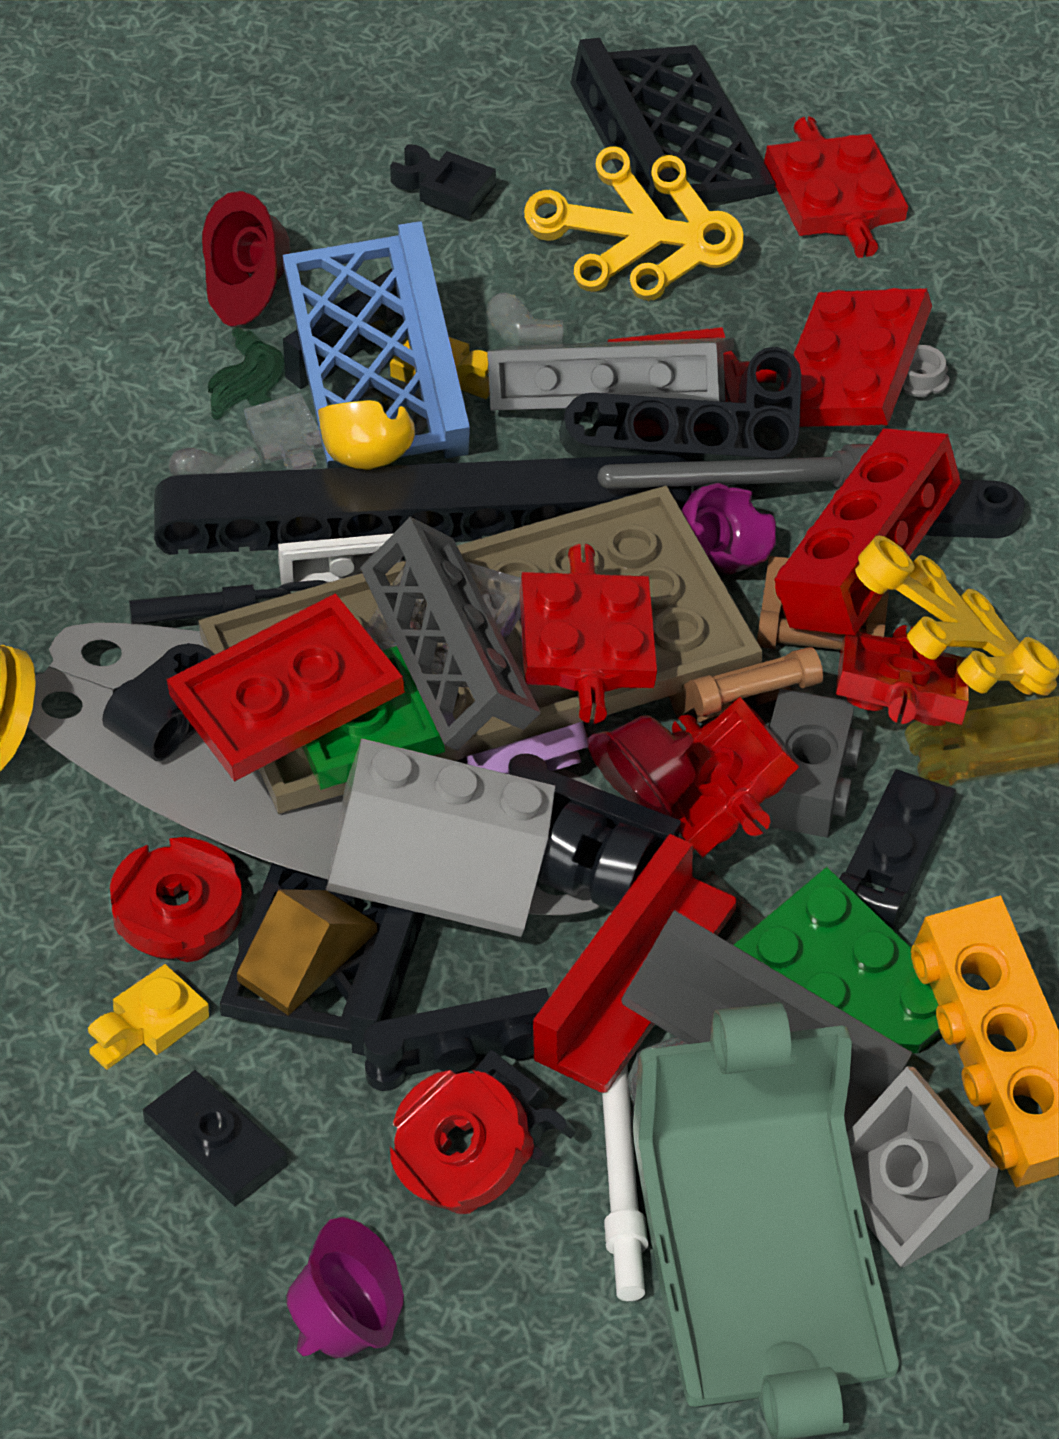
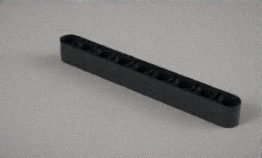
[154,454,694,555]

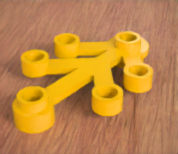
[524,147,744,300]
[855,536,1059,696]

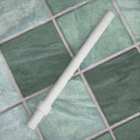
[602,1065,648,1301]

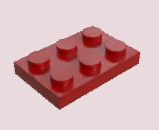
[779,288,932,427]
[167,593,405,782]

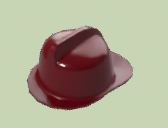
[202,191,291,327]
[587,715,696,816]

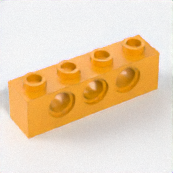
[911,895,1059,1188]

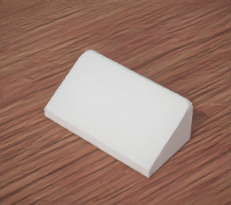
[278,533,403,585]

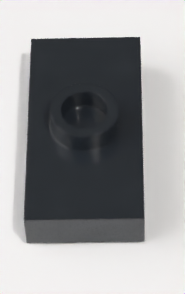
[143,1070,288,1207]

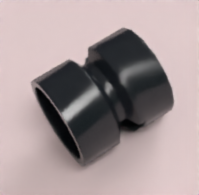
[539,803,659,910]

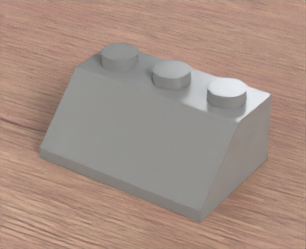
[326,738,555,937]

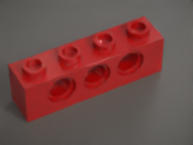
[774,428,961,636]

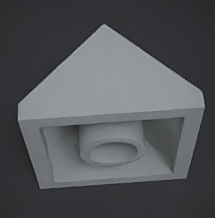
[847,1066,998,1267]

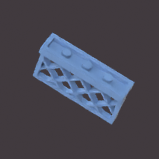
[283,221,470,468]

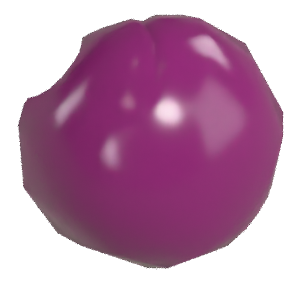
[681,483,776,576]

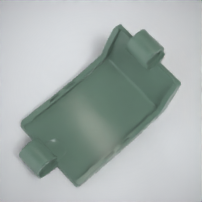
[633,1002,899,1439]

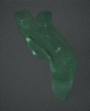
[208,327,285,420]

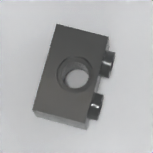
[755,689,864,838]

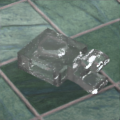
[244,393,322,470]

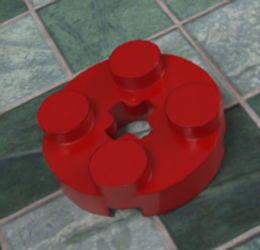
[110,837,243,962]
[390,1070,534,1214]

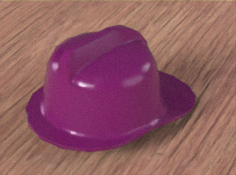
[286,1217,404,1359]

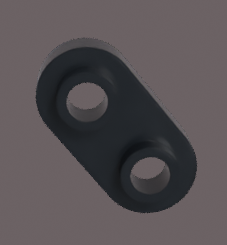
[925,479,1025,539]

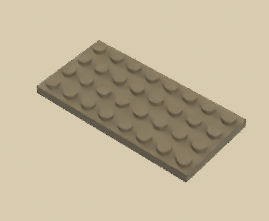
[198,486,762,814]

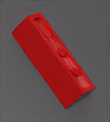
[533,834,736,1093]

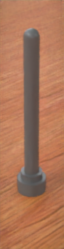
[598,444,872,489]

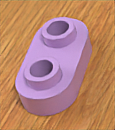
[466,721,588,774]

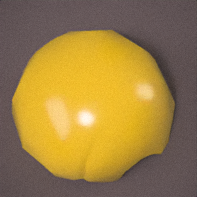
[318,400,415,470]

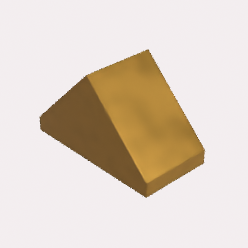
[237,890,377,1016]

